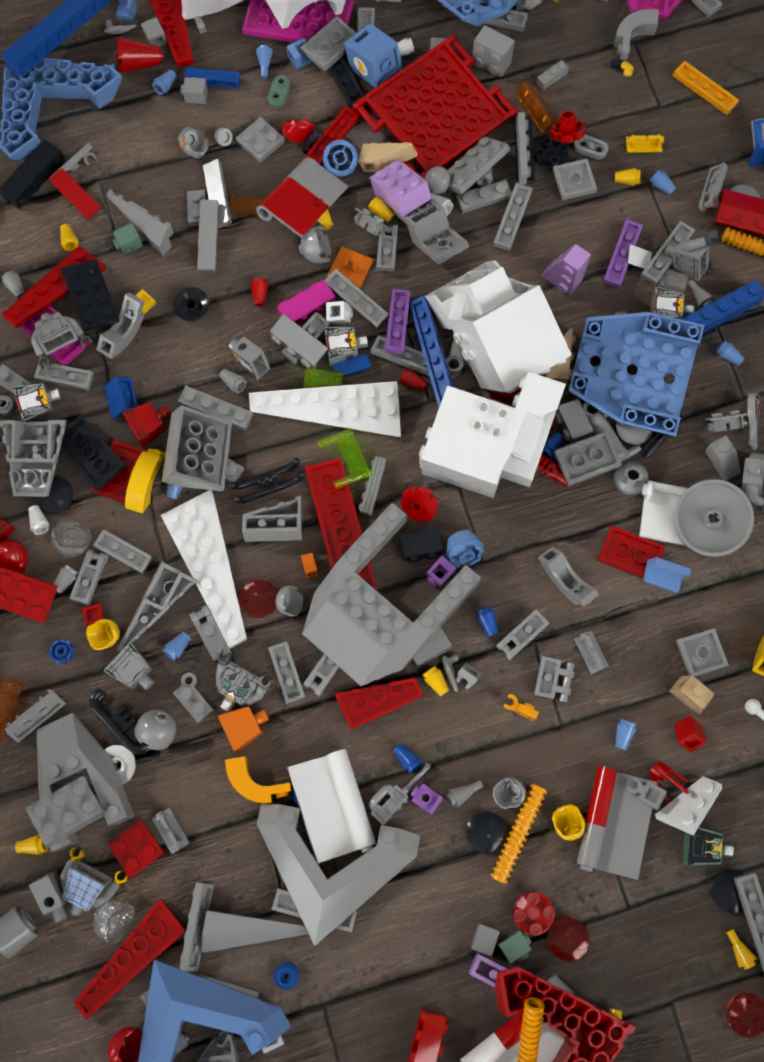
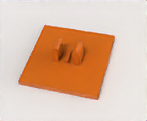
[327,246,374,289]

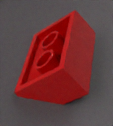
[713,189,764,238]

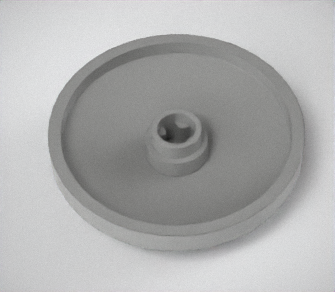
[674,479,754,557]

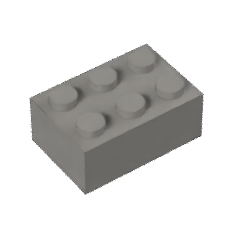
[25,776,104,849]

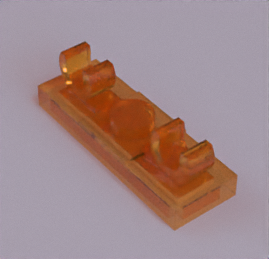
[515,81,557,133]
[229,195,275,218]
[0,679,23,742]

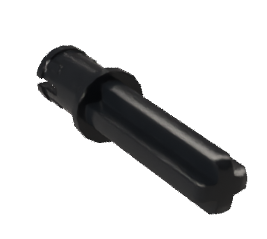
[641,416,683,459]

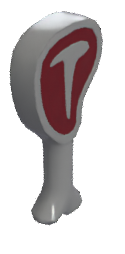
[748,393,760,450]

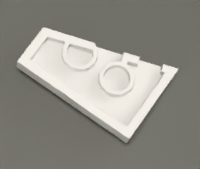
[655,776,722,835]

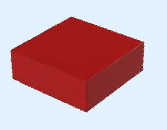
[82,603,106,627]

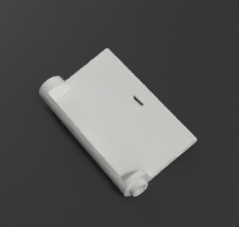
[639,481,730,555]

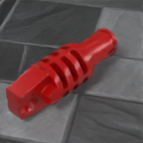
[536,454,569,488]

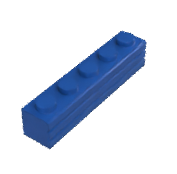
[184,68,240,88]

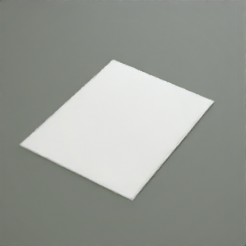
[628,244,652,269]

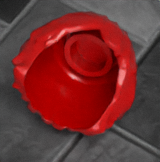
[282,118,314,143]
[0,540,29,573]
[107,1026,142,1062]

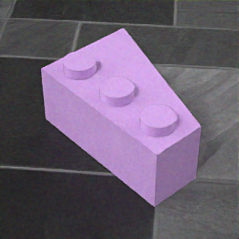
[541,244,591,296]

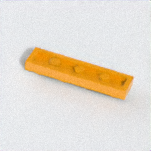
[673,61,739,115]

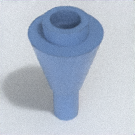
[256,45,273,79]

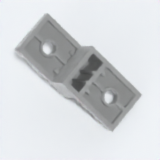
[390,199,469,265]

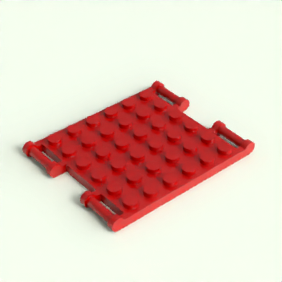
[352,34,520,179]

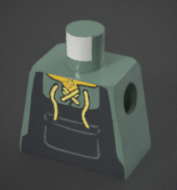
[683,827,734,865]

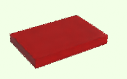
[92,440,147,503]
[597,525,666,579]

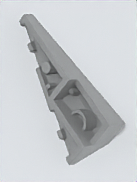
[106,189,174,257]
[117,561,197,652]
[202,910,309,953]

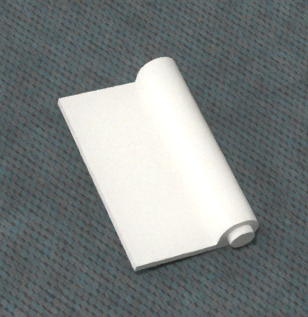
[288,749,376,864]

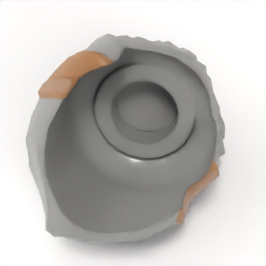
[178,127,209,159]

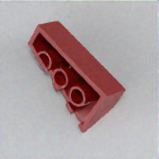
[408,1007,449,1062]

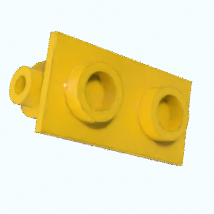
[626,134,664,153]

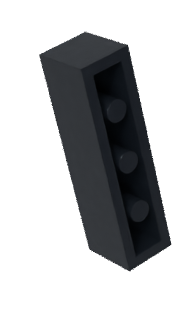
[0,139,65,210]

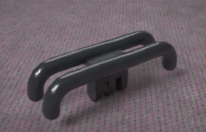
[228,457,305,504]
[89,689,152,755]

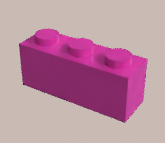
[277,280,336,326]

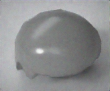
[425,166,450,195]
[275,586,304,617]
[493,777,526,809]

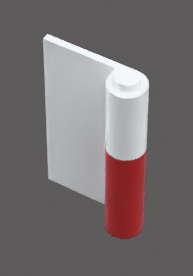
[460,1013,566,1062]

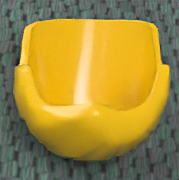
[86,619,120,650]
[552,804,585,841]

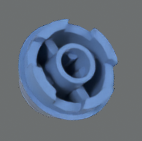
[323,140,358,177]
[447,530,484,567]

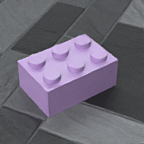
[369,159,432,217]

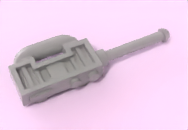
[369,763,431,825]

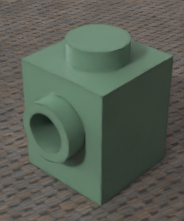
[113,223,143,255]
[497,930,532,964]

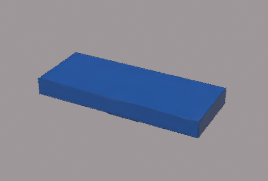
[332,354,371,379]

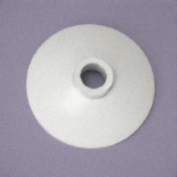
[105,745,136,785]

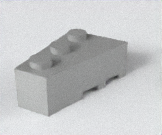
[242,496,302,542]

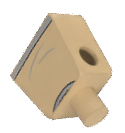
[669,675,715,716]

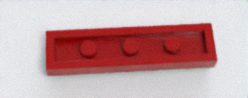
[305,106,360,166]

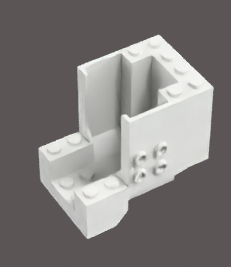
[425,261,572,394]
[419,372,566,498]

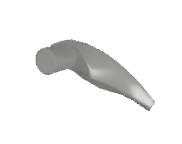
[104,20,136,35]
[443,654,459,692]

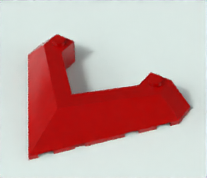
[495,966,636,1062]

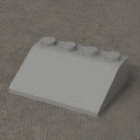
[162,405,232,491]

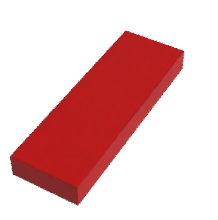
[49,168,101,220]

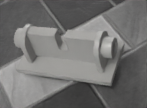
[354,208,389,236]
[705,410,748,433]
[574,631,609,674]
[152,808,190,854]

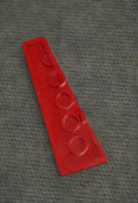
[149,0,194,67]
[2,246,106,329]
[73,899,187,1020]

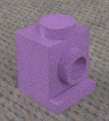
[426,556,457,588]
[410,784,443,815]

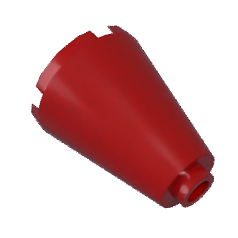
[116,37,163,74]

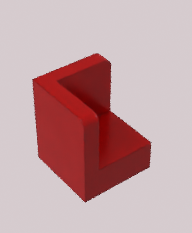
[674,715,707,752]

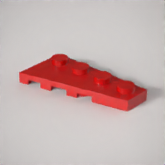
[334,678,423,730]

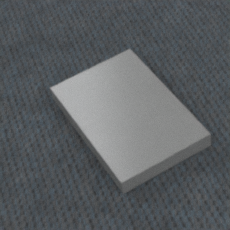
[300,16,357,71]
[553,431,622,486]

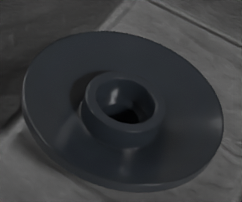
[173,287,209,321]

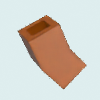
[301,553,318,579]

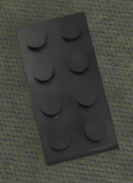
[61,259,120,332]
[60,415,127,492]

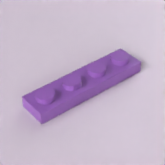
[603,219,643,289]
[385,289,410,355]

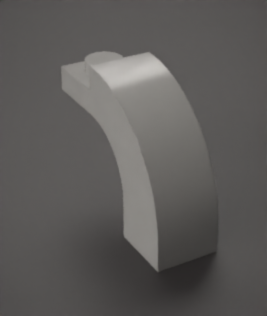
[613,9,658,61]
[97,293,144,359]
[538,547,599,607]

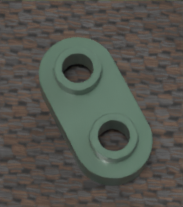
[268,75,290,109]

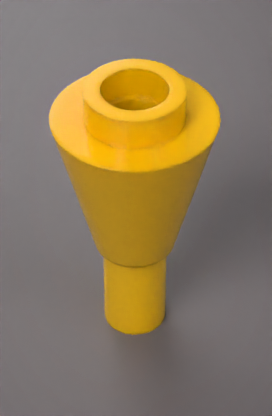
[727,929,758,970]

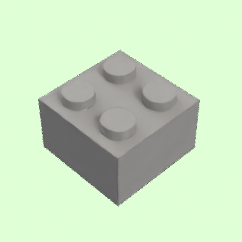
[472,25,515,78]

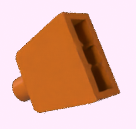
[218,707,269,753]

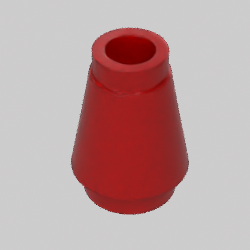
[251,278,269,306]
[399,369,427,391]

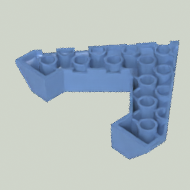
[0,57,122,160]
[138,959,292,1062]

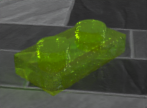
[303,368,343,388]

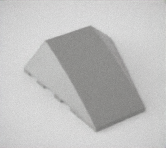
[0,420,67,497]

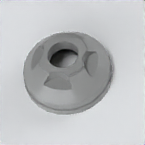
[613,461,649,495]

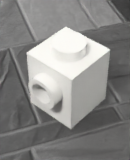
[326,301,353,324]

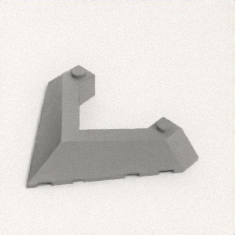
[257,804,420,946]

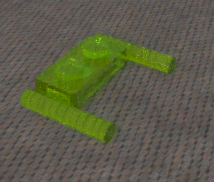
[316,428,371,489]

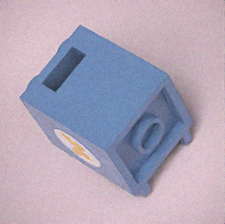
[344,23,402,88]

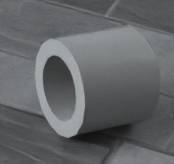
[0,906,39,959]

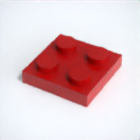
[107,819,165,879]

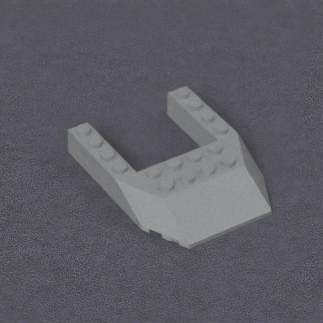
[302,503,481,686]

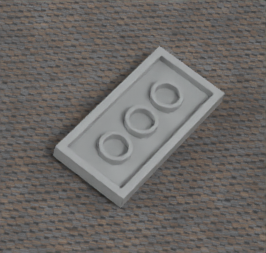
[447,137,510,195]

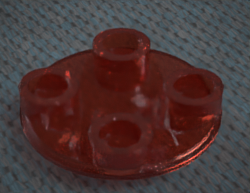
[239,579,277,618]
[547,917,589,961]
[726,993,764,1038]

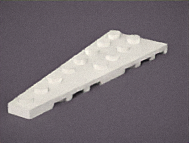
[249,381,401,437]
[161,490,247,648]

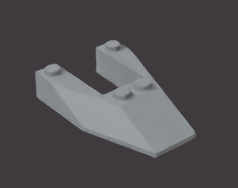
[36,713,134,852]

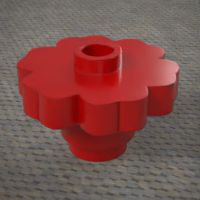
[550,111,586,143]
[400,485,439,522]

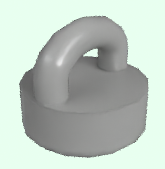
[214,127,233,146]

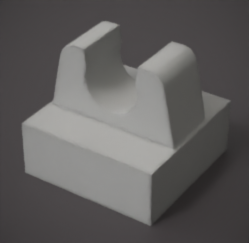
[456,662,482,689]

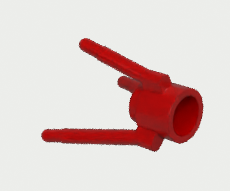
[648,760,689,804]

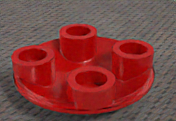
[513,892,555,936]

